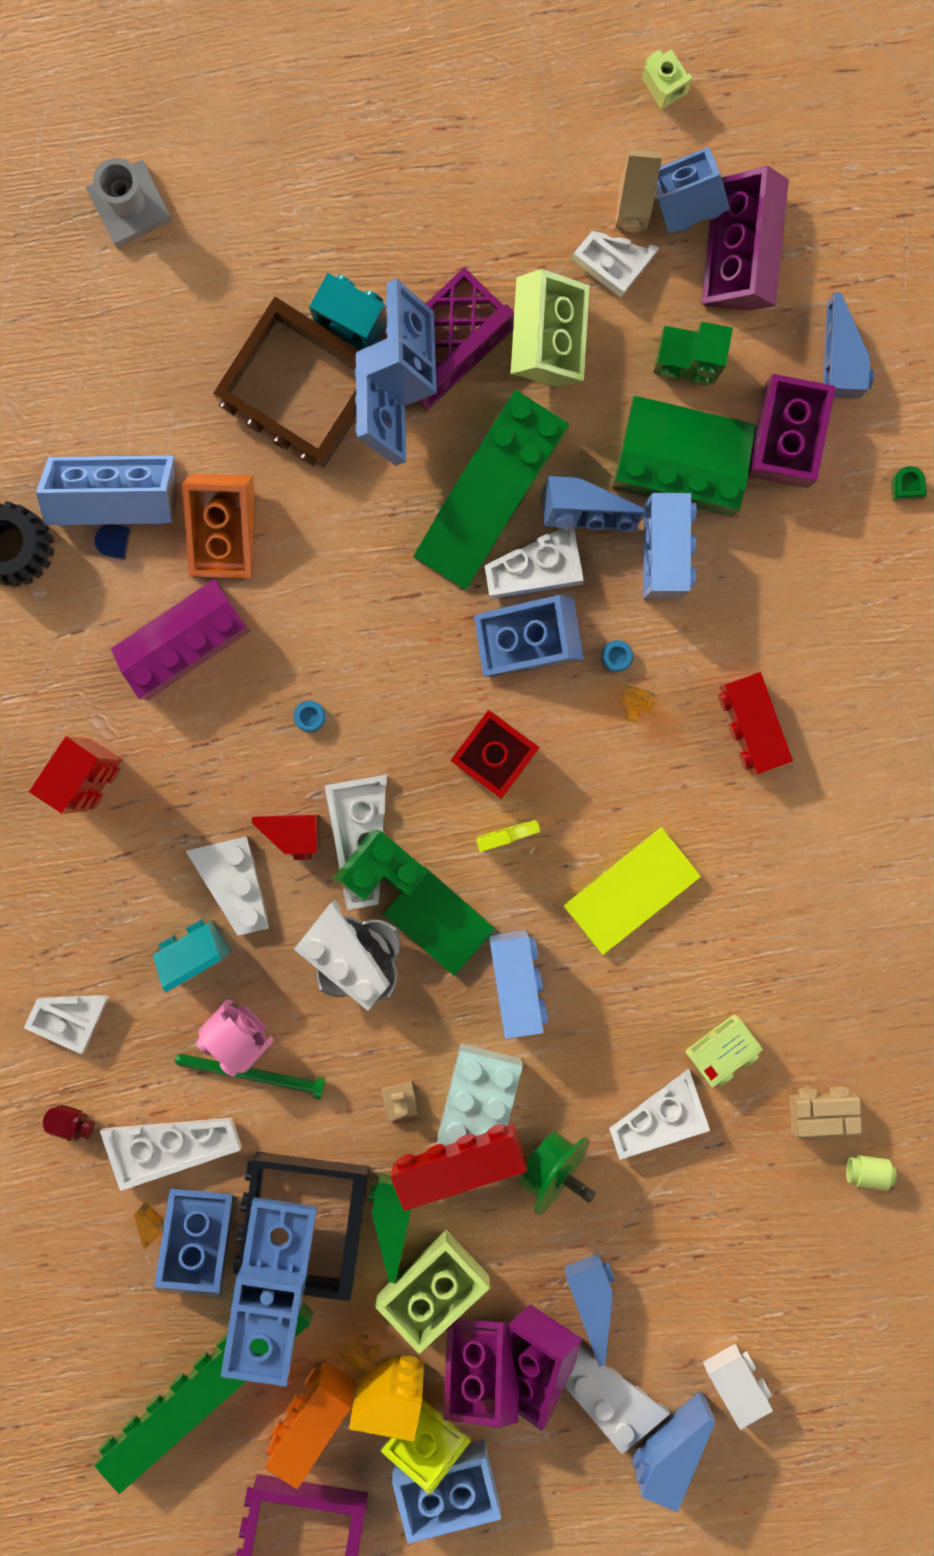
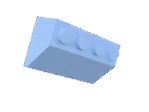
[36,455,176,526]

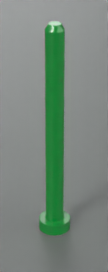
[175,1054,326,1100]

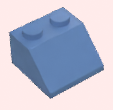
[656,147,730,234]

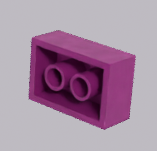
[748,374,836,488]

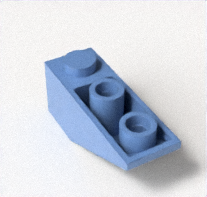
[541,476,645,532]

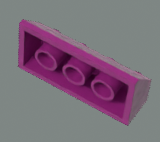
[701,166,789,311]
[111,579,251,701]

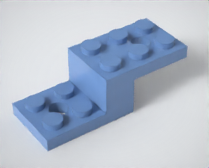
[355,278,437,466]
[221,1197,317,1387]

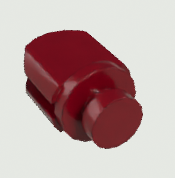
[43,1105,95,1141]

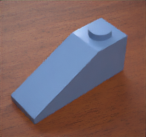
[823,292,874,398]
[564,1254,615,1367]

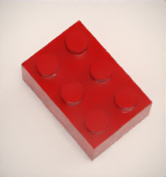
[28,736,122,814]

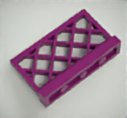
[417,267,514,412]

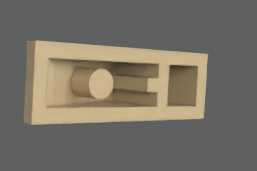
[615,149,663,232]

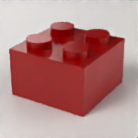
[450,709,540,799]

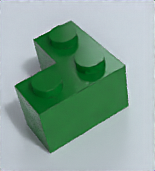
[653,321,733,386]
[332,830,429,901]

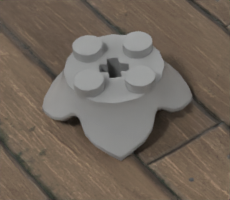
[316,916,401,1000]

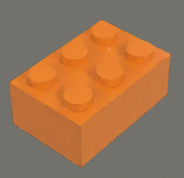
[265,1360,356,1489]

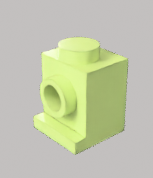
[642,49,693,110]

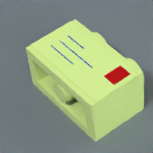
[685,1014,763,1088]

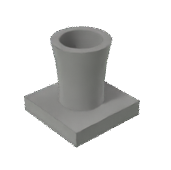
[86,158,173,248]

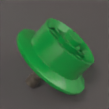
[519,1131,596,1215]

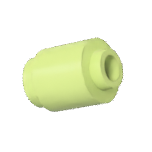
[846,1155,897,1192]

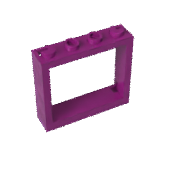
[236,1474,368,1556]

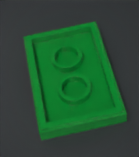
[383,866,496,976]

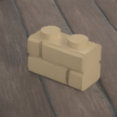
[789,1087,862,1138]

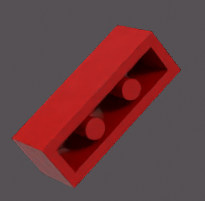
[718,672,793,775]

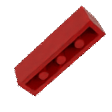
[390,1123,527,1211]

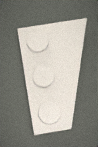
[485,528,584,599]
[294,899,390,1011]
[609,1069,710,1160]

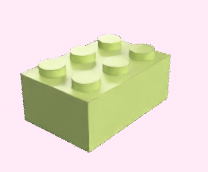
[511,269,590,387]
[375,1230,490,1354]

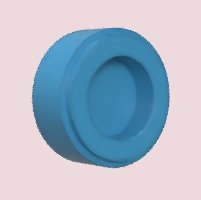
[601,640,633,673]
[294,701,326,732]

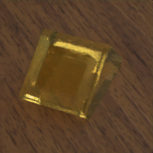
[134,1202,165,1249]

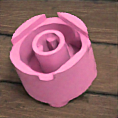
[196,1000,273,1077]

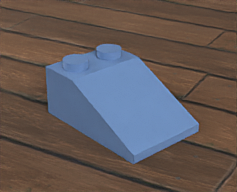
[474,595,584,677]
[154,1188,233,1298]
[632,1392,715,1512]

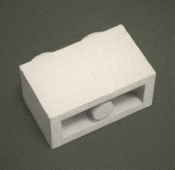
[703,1343,773,1430]

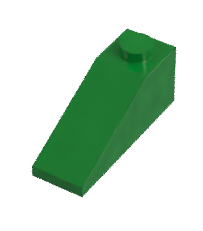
[368,1173,411,1283]

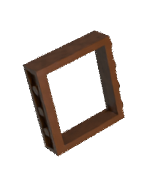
[213,297,360,468]

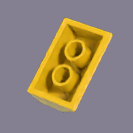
[349,1355,424,1442]

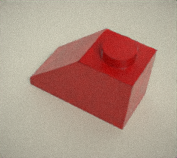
[252,814,320,860]

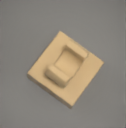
[381,1081,419,1121]

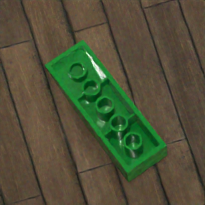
[413,389,569,590]

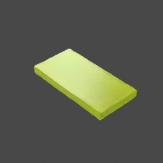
[563,827,701,955]

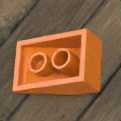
[182,474,255,578]

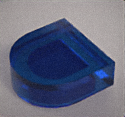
[94,525,131,560]

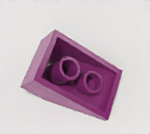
[508,1304,583,1431]
[443,1318,519,1428]

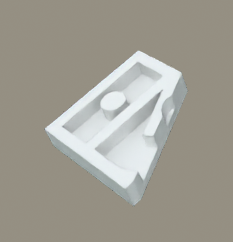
[571,231,659,298]
[24,995,109,1054]

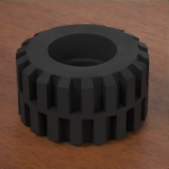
[0,501,54,587]

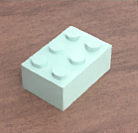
[437,1043,523,1146]

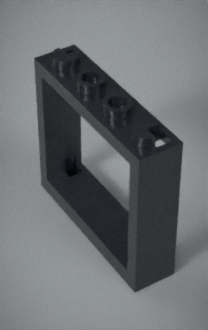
[233,1152,369,1301]

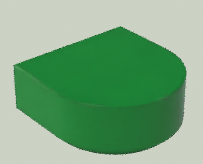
[891,466,927,500]

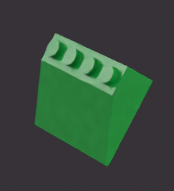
[612,395,756,517]

